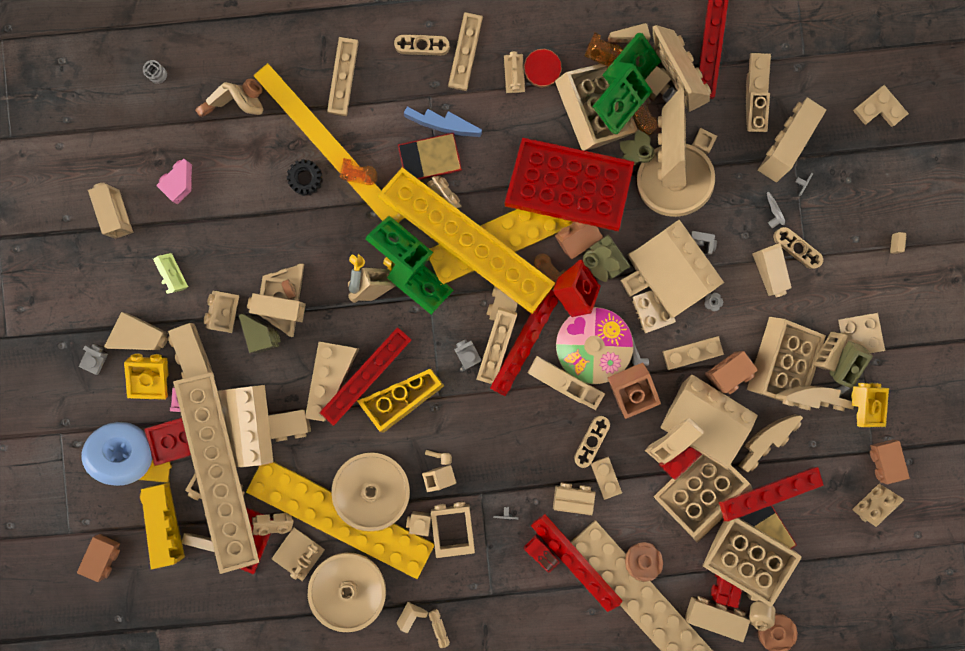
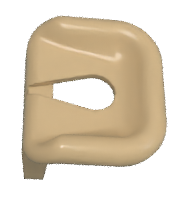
[206,82,263,115]

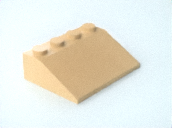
[652,25,712,112]
[555,61,638,151]
[658,88,686,187]
[628,220,724,318]
[747,317,826,407]
[660,374,758,469]
[217,385,273,467]
[653,454,752,543]
[703,518,802,607]

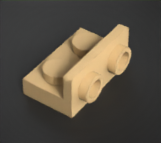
[204,291,239,333]

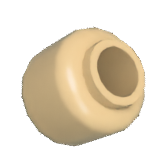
[749,600,776,631]

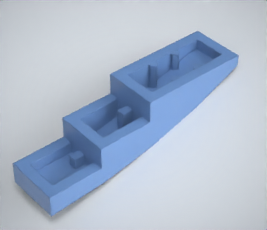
[404,106,482,137]

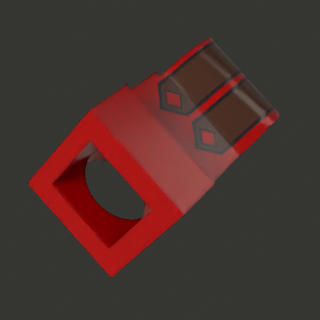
[524,535,560,573]

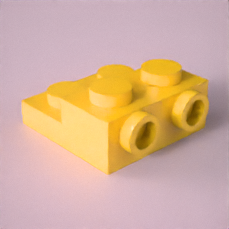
[124,354,169,399]
[851,383,889,427]

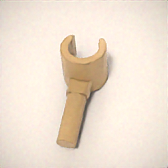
[425,450,452,465]

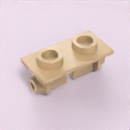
[504,51,525,93]
[427,176,462,208]
[252,513,293,536]

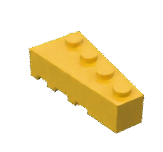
[357,369,444,433]
[140,482,185,569]

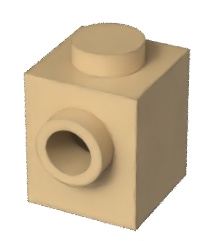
[645,66,671,100]
[422,465,456,492]
[185,473,202,501]
[406,511,431,536]

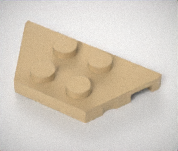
[259,264,304,337]

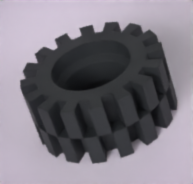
[287,159,323,196]

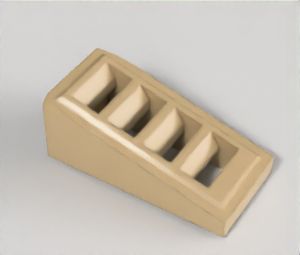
[608,23,650,43]
[812,332,848,372]

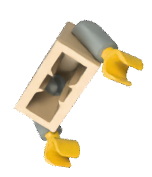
[348,254,396,303]

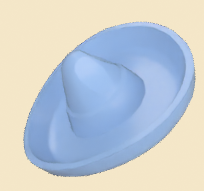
[81,422,152,486]

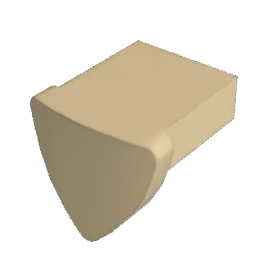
[397,602,428,633]

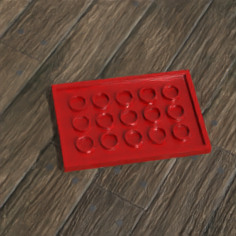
[505,138,634,231]

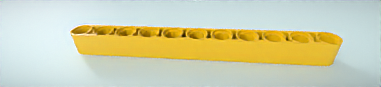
[253,63,405,223]

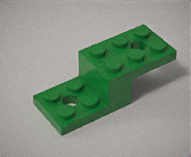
[592,33,661,134]
[365,216,454,315]

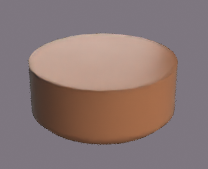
[242,78,263,98]
[195,102,216,117]
[281,279,296,299]

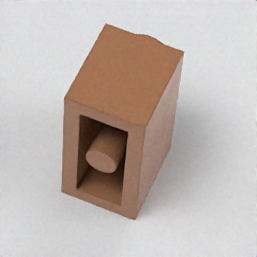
[555,222,603,259]
[870,440,910,484]
[77,534,120,582]

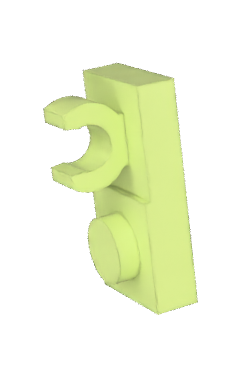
[153,253,188,293]

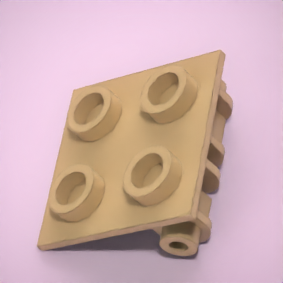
[632,290,676,333]
[838,313,885,353]
[852,483,904,527]
[271,527,325,581]

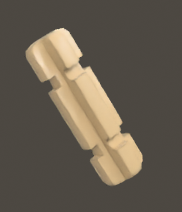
[429,609,450,648]

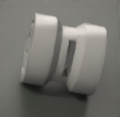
[143,60,167,84]

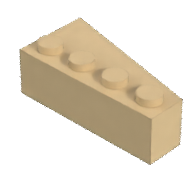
[758,97,826,182]
[305,342,359,421]

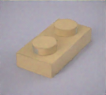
[591,456,622,500]

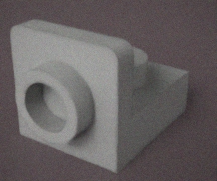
[689,231,717,255]
[454,339,482,370]
[79,344,108,375]

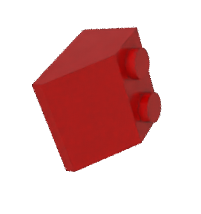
[553,260,601,317]

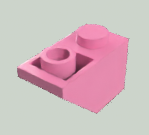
[156,159,192,204]

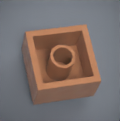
[705,351,758,394]
[607,362,661,419]

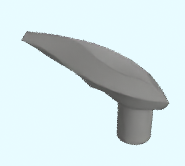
[767,192,785,228]
[631,337,649,366]

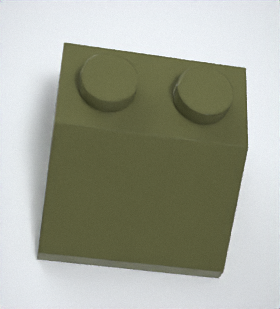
[239,314,281,353]

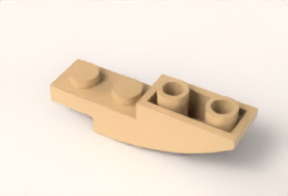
[746,53,771,132]
[527,356,605,410]
[775,386,854,411]
[738,414,803,472]
[645,418,704,464]

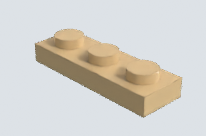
[662,336,724,370]

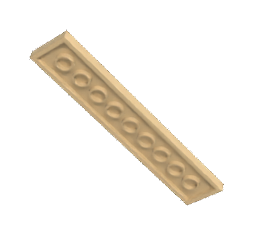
[173,372,259,574]
[571,520,713,651]

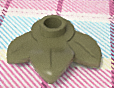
[620,130,655,165]
[583,246,620,282]

